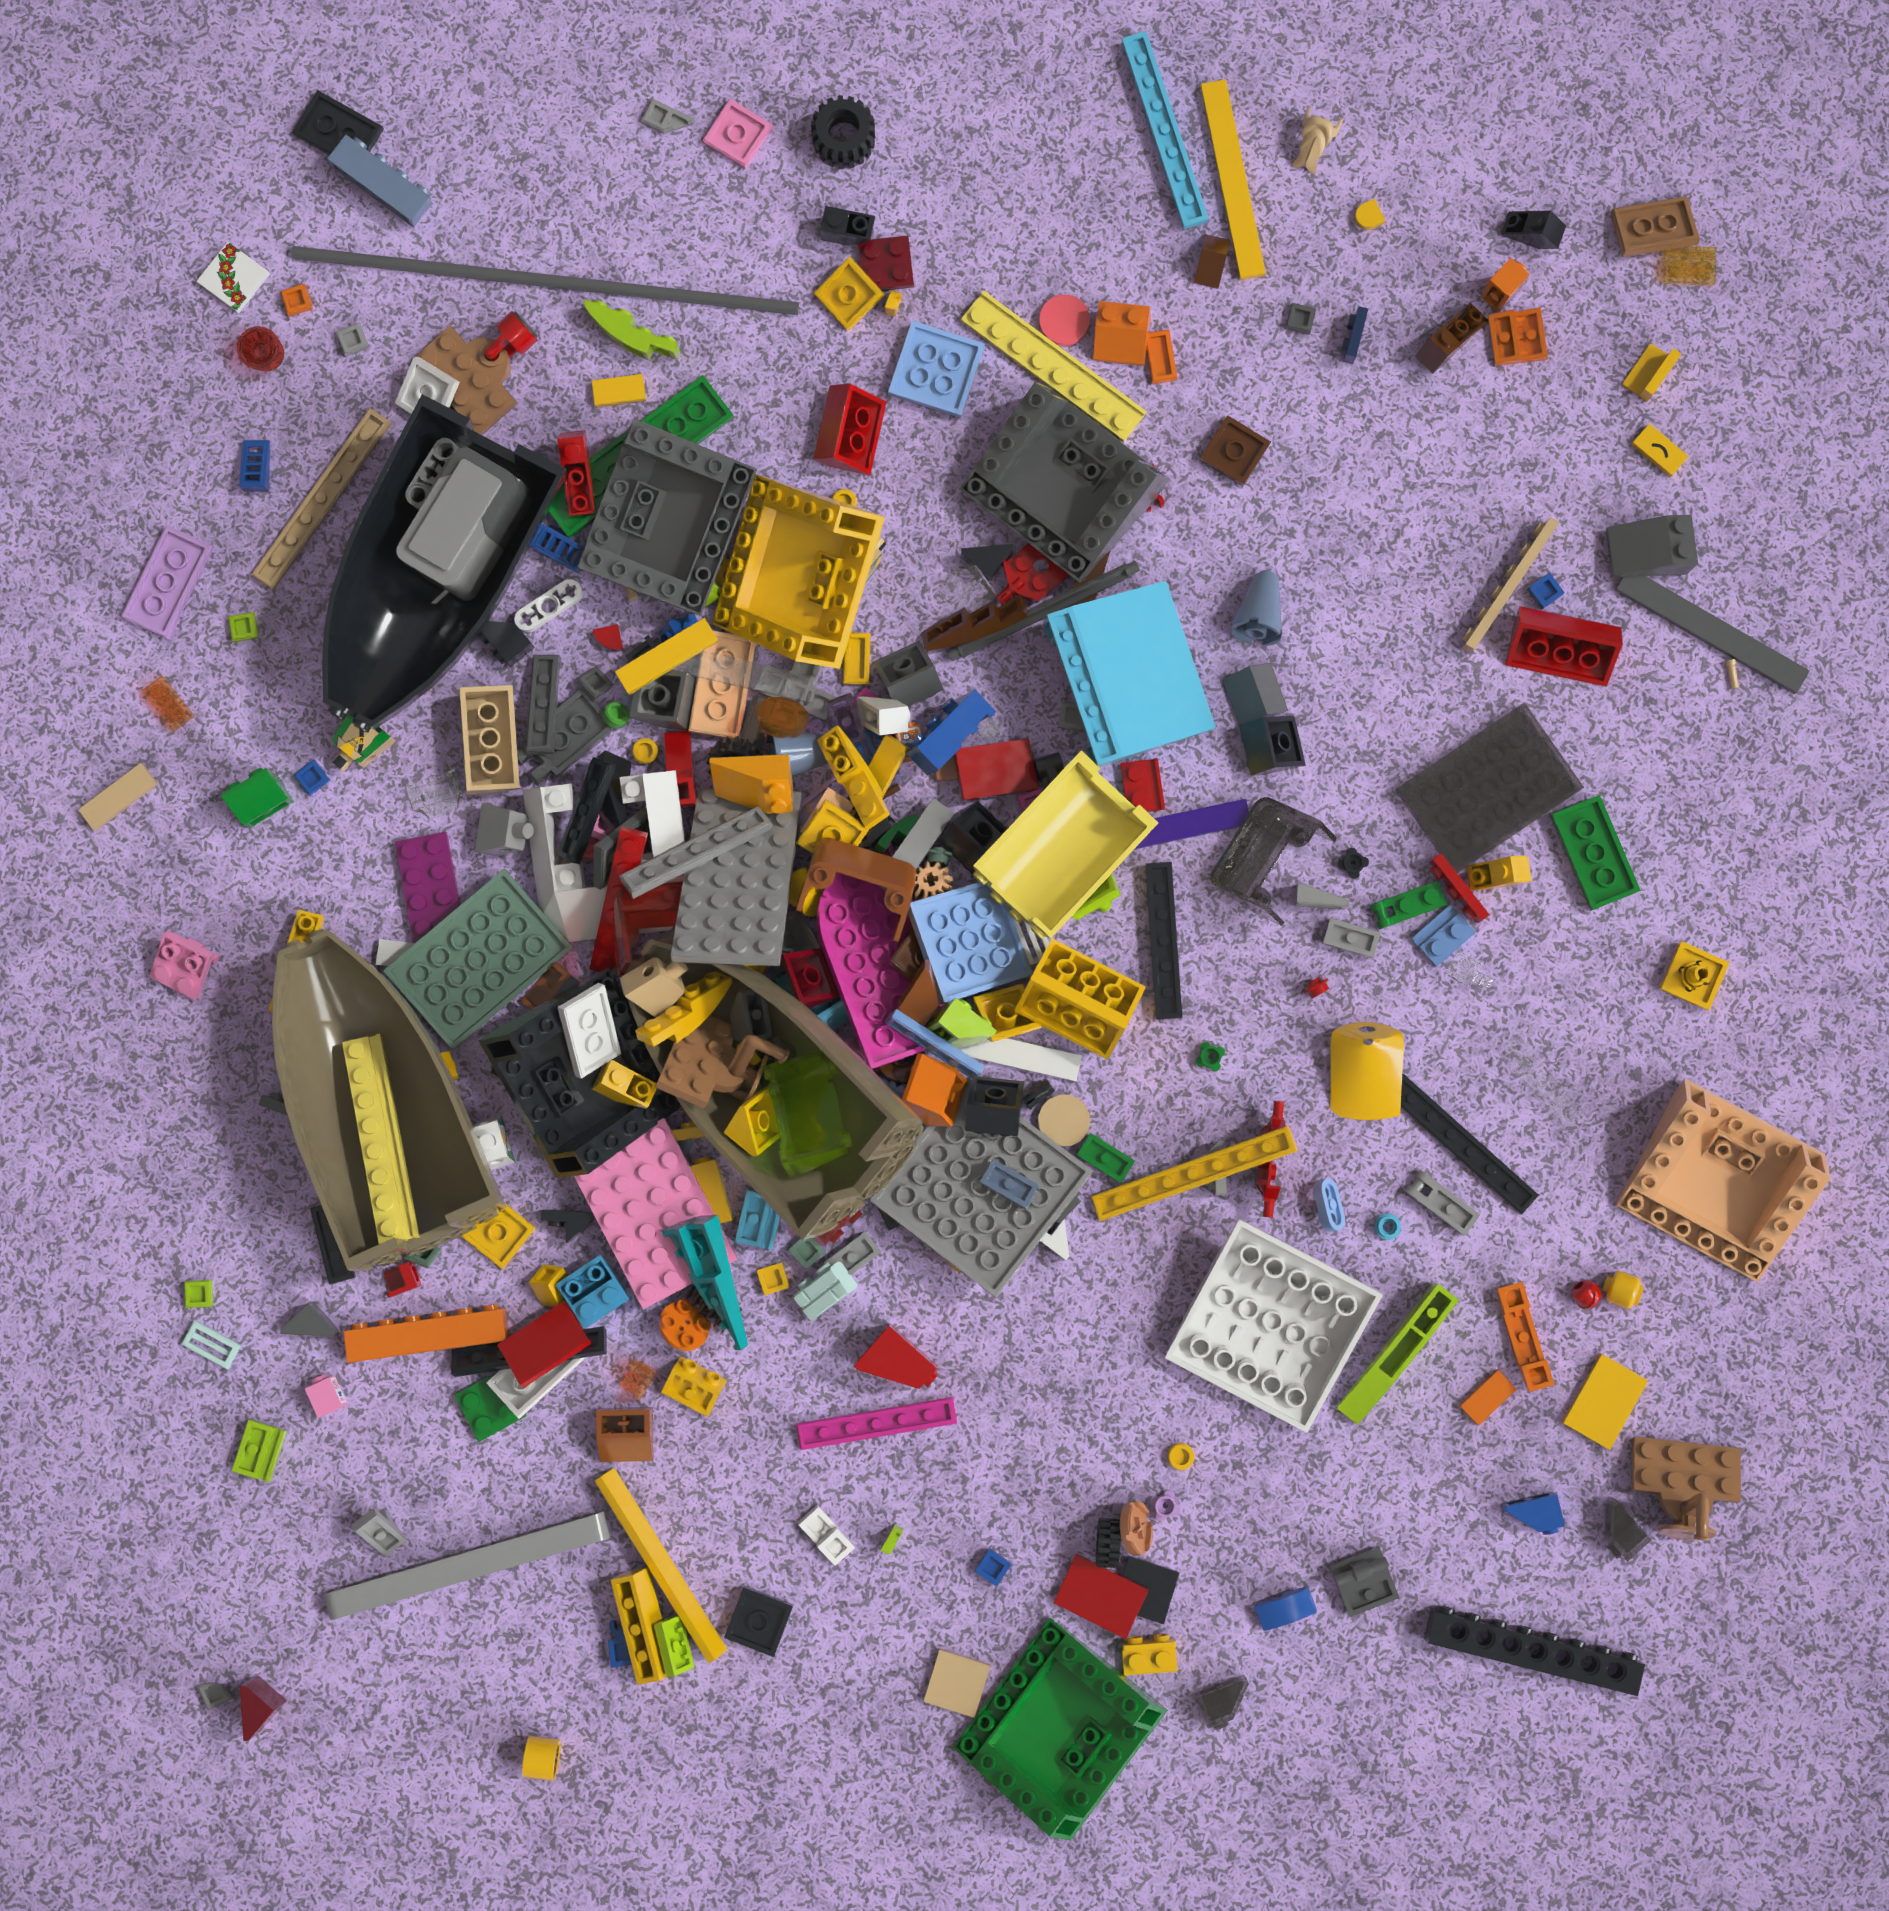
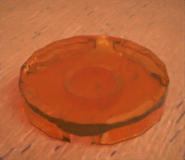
[756,697,809,738]

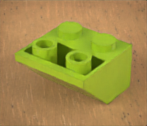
[925,998,997,1047]

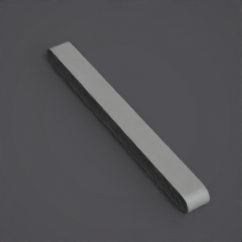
[323,1511,611,1620]

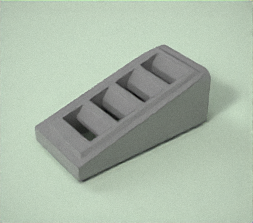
[1294,883,1349,910]

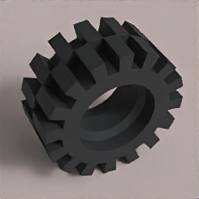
[1096,1518,1121,1568]

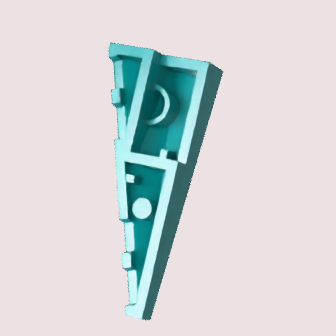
[662,1215,748,1350]

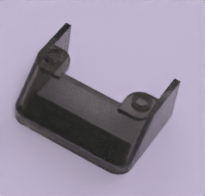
[1210,797,1337,926]

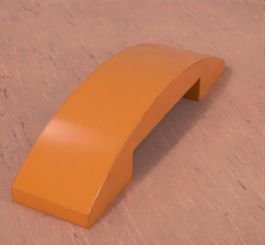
[1497,1282,1555,1392]

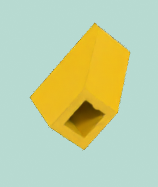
[1466,856,1532,891]
[592,1060,657,1108]

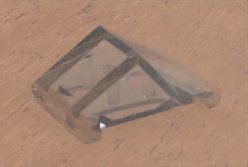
[938,565,996,615]

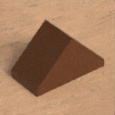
[1194,234,1230,289]

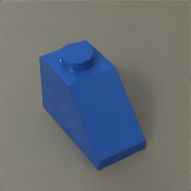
[1501,1492,1565,1535]

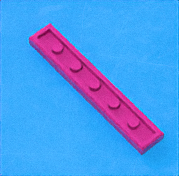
[796,1397,957,1450]

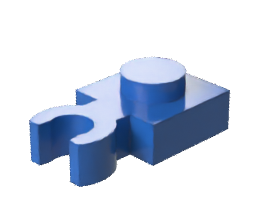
[608,1620,632,1668]

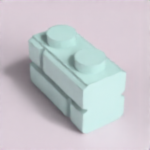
[793,1261,858,1321]

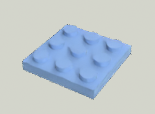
[888,321,985,418]

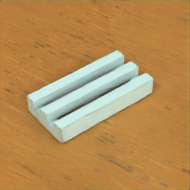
[181,1320,242,1369]

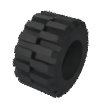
[811,95,876,169]

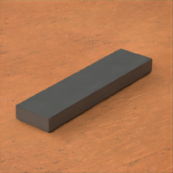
[526,655,560,754]

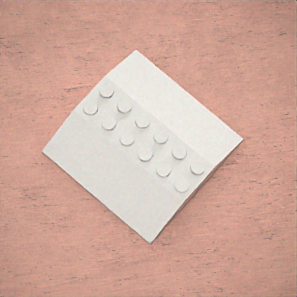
[1165,1219,1383,1433]

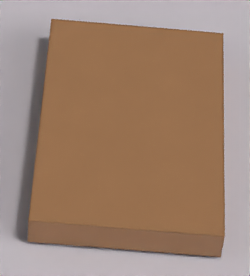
[1611,196,1700,257]

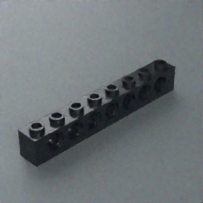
[1424,1605,1645,1696]

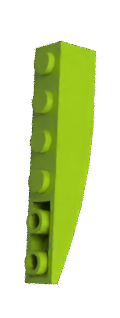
[1336,1282,1459,1425]

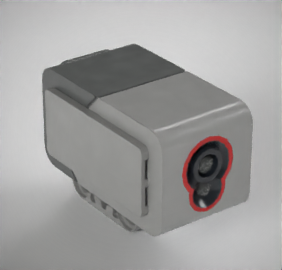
[397,438,533,601]

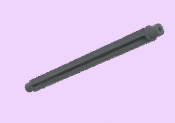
[948,560,1140,661]

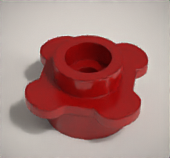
[1304,976,1330,999]

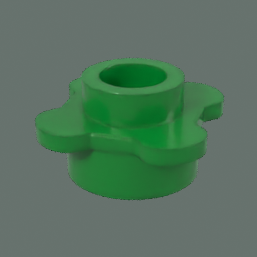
[1195,1042,1225,1072]

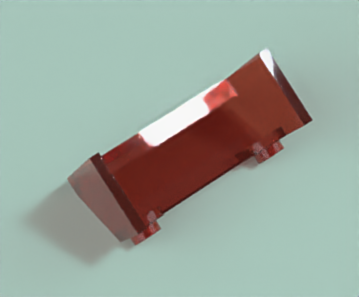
[612,881,683,976]

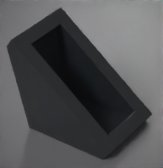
[961,544,1013,582]

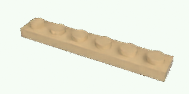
[1461,517,1559,654]

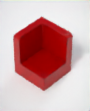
[384,1262,422,1298]

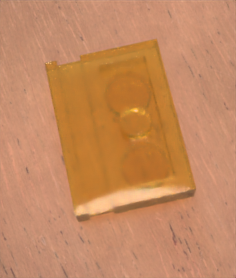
[1662,246,1717,286]

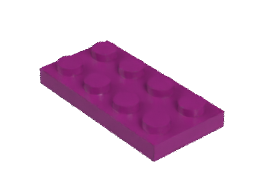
[395,832,461,943]

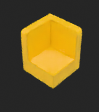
[529,1264,568,1307]

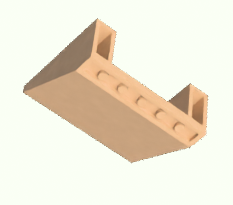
[1617,1078,1831,1282]

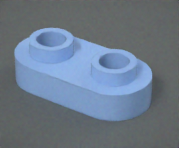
[1313,1178,1345,1232]

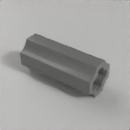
[740,697,774,753]

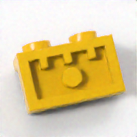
[661,1357,727,1417]
[1121,1633,1178,1676]

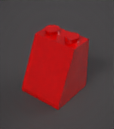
[853,1323,938,1389]

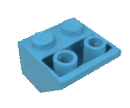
[556,1255,632,1329]

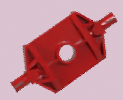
[995,543,1069,605]
[1255,1101,1286,1218]

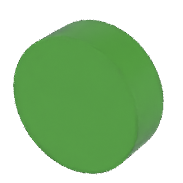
[602,702,630,729]

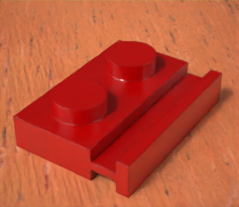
[1120,758,1165,812]

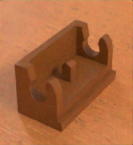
[521,962,574,1010]

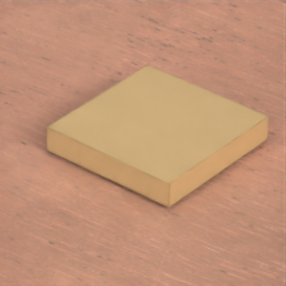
[923,1648,990,1718]

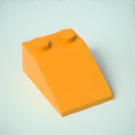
[709,754,793,814]

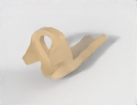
[1292,105,1344,174]

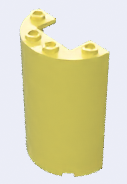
[973,750,1158,939]

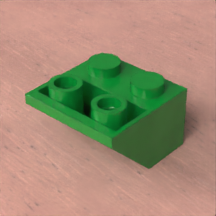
[221,768,294,829]

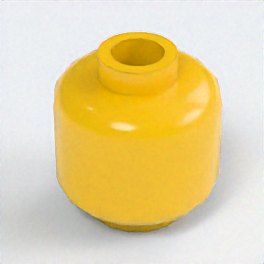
[1602,1270,1645,1309]

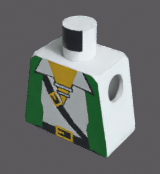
[473,1115,516,1170]

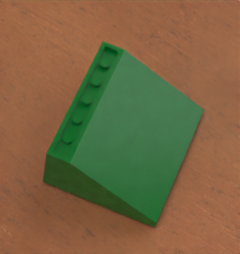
[952,1618,1168,1841]

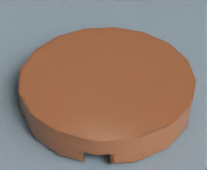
[1120,1501,1153,1556]

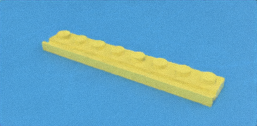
[961,290,1147,442]
[342,1033,420,1244]

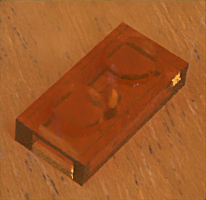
[142,675,195,732]

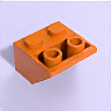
[902,1053,967,1127]

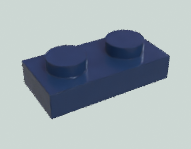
[1340,306,1369,364]

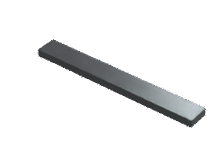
[1615,576,1810,694]

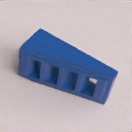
[239,440,270,492]
[530,524,584,573]

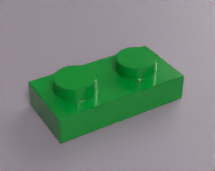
[1077,1133,1135,1183]

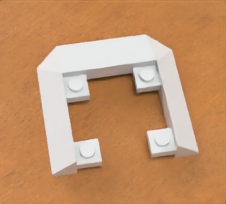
[523,770,685,942]

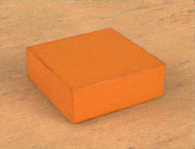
[280,283,313,317]

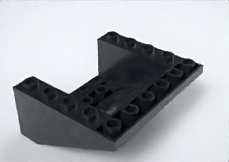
[479,968,682,1178]

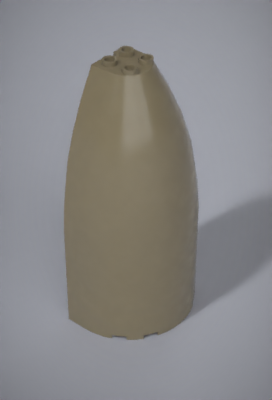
[272,929,506,1272]
[624,938,924,1240]

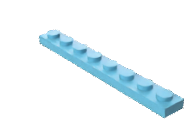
[1121,31,1209,230]

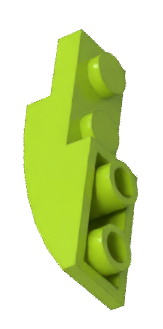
[583,299,680,360]

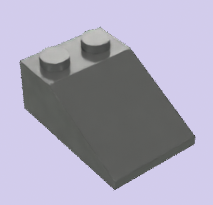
[1606,514,1698,577]

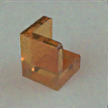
[620,1358,659,1401]

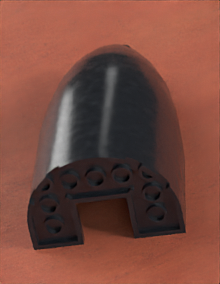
[322,394,567,733]

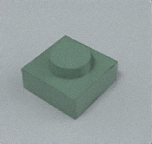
[789,1237,826,1269]

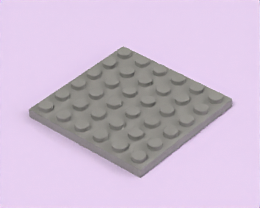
[870,1077,1093,1298]

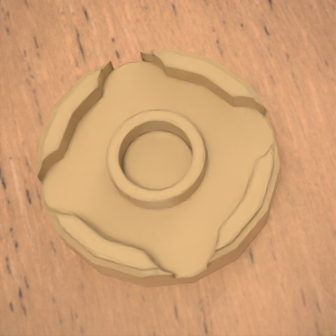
[1038,1095,1090,1147]

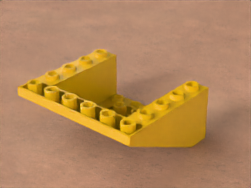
[712,474,885,669]

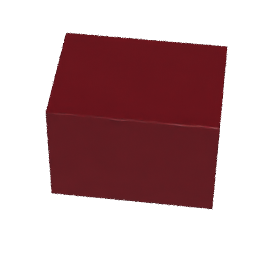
[781,948,840,1009]
[240,1676,287,1741]

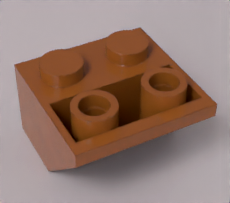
[596,1407,654,1462]

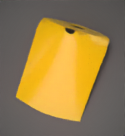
[1330,1022,1404,1120]

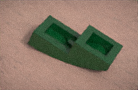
[872,814,919,854]

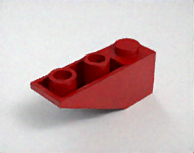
[557,430,595,516]
[664,731,697,809]

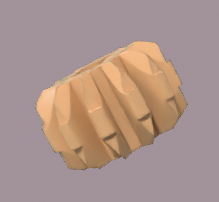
[913,861,954,901]

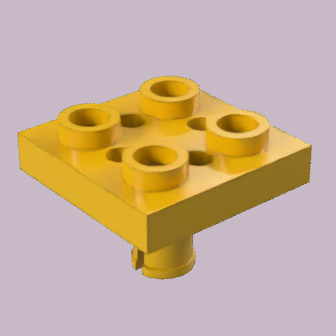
[1659,941,1730,1011]

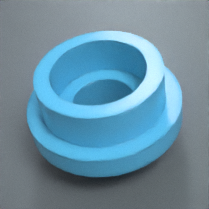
[1374,1213,1401,1240]

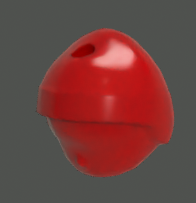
[1571,1279,1602,1309]

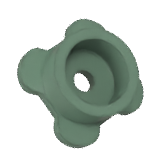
[925,847,952,868]

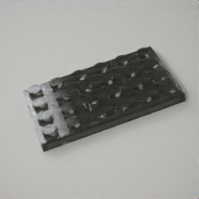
[1395,702,1584,873]

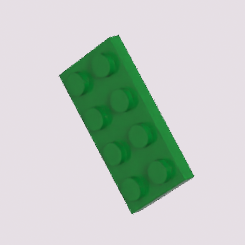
[1550,795,1641,911]

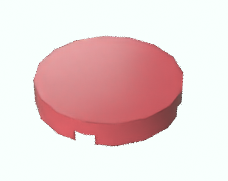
[1039,294,1090,346]

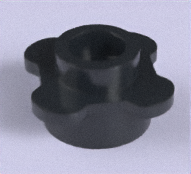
[1337,848,1369,879]

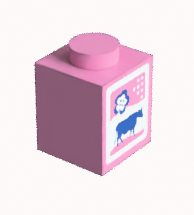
[305,1374,348,1418]

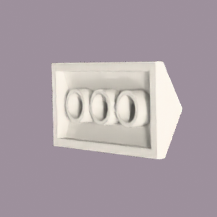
[486,1326,586,1419]

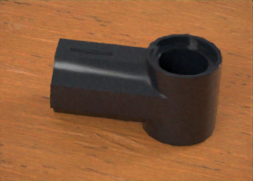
[1033,752,1064,790]

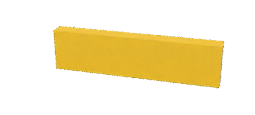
[615,618,719,695]

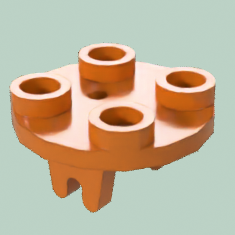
[658,1299,711,1351]

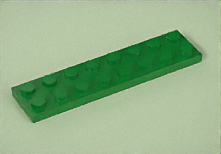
[548,375,734,539]

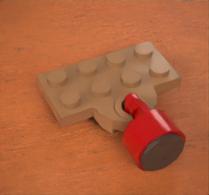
[412,311,539,435]

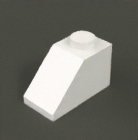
[857,697,910,735]

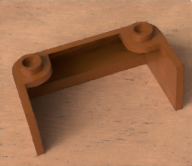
[795,838,916,942]

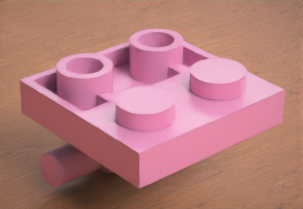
[149,930,220,1000]

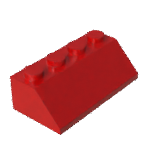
[1505,606,1623,686]

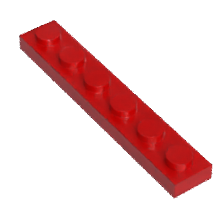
[589,826,648,972]

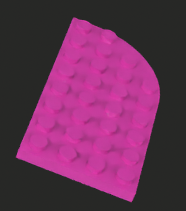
[817,842,944,1069]

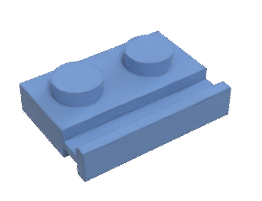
[1411,904,1476,967]

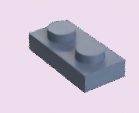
[980,1159,1039,1210]

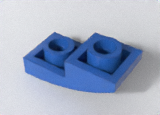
[1255,1586,1317,1631]

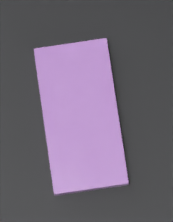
[121,525,214,639]

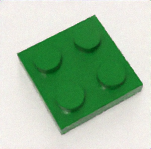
[454,1370,527,1442]

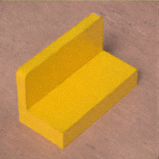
[1622,344,1682,402]

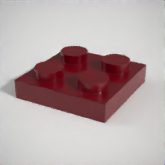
[858,235,914,291]

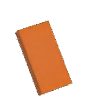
[1146,329,1178,384]
[1459,1369,1517,1426]

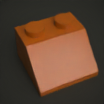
[1093,301,1151,366]

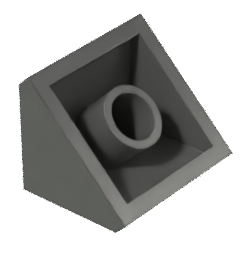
[1222,663,1289,725]

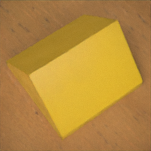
[973,984,1041,1042]
[724,1086,783,1156]

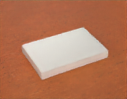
[558,983,621,1078]

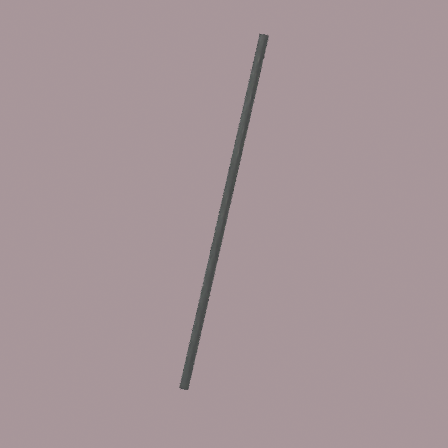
[291,246,799,315]

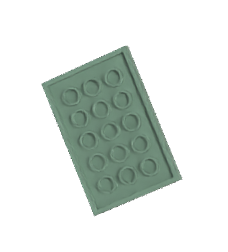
[383,868,574,1050]

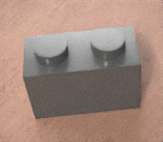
[873,641,944,708]
[629,670,696,731]

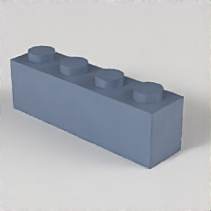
[327,135,432,227]

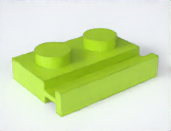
[232,1419,287,1483]

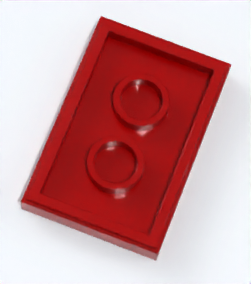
[954,738,1038,801]
[497,1301,592,1388]
[1054,1553,1149,1639]

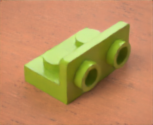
[654,1615,695,1678]

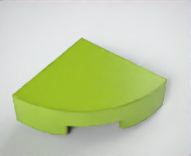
[881,1524,903,1555]

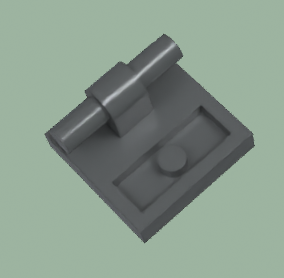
[1329,1546,1399,1617]

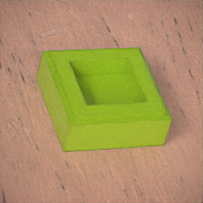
[228,612,259,643]
[184,1280,213,1308]

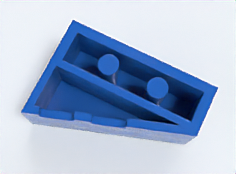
[906,689,996,775]

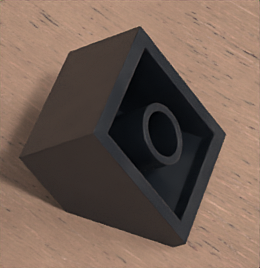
[1239,716,1306,776]
[937,801,1007,875]
[965,1076,1025,1137]

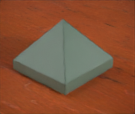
[404,1247,441,1269]

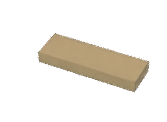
[78,763,158,831]

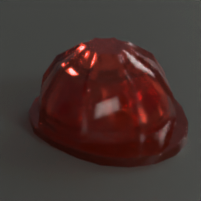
[236,326,285,372]

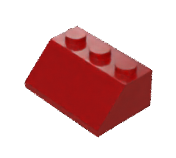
[813,383,887,475]

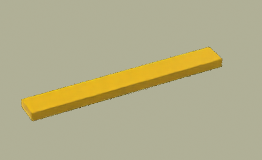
[1200,79,1266,280]
[1091,1126,1298,1221]
[595,1468,727,1664]

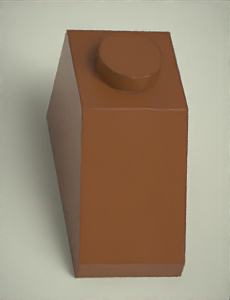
[897,958,941,1026]

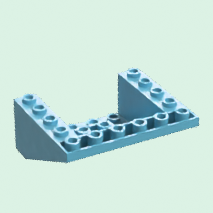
[1043,581,1216,768]

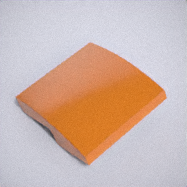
[1488,307,1548,366]

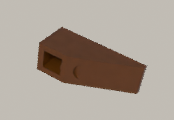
[1415,303,1489,374]

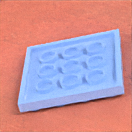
[908,882,1033,1005]

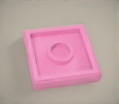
[702,99,773,169]

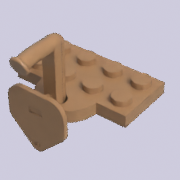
[655,1015,790,1109]
[1631,1437,1741,1541]

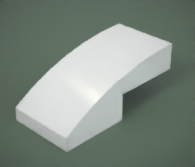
[798,1504,855,1566]

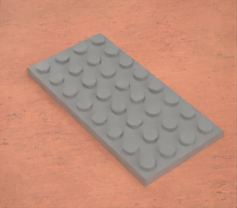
[671,788,802,966]

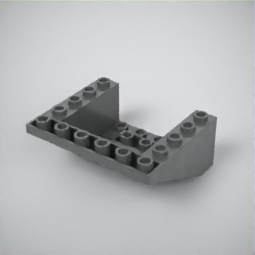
[960,382,1170,583]
[576,418,757,616]

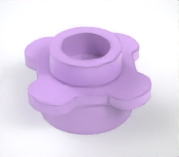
[1150,1490,1181,1521]

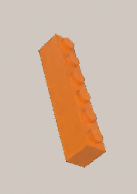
[343,1304,509,1363]

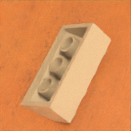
[459,685,520,796]

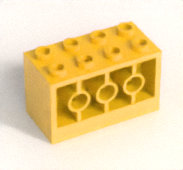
[1014,938,1146,1060]

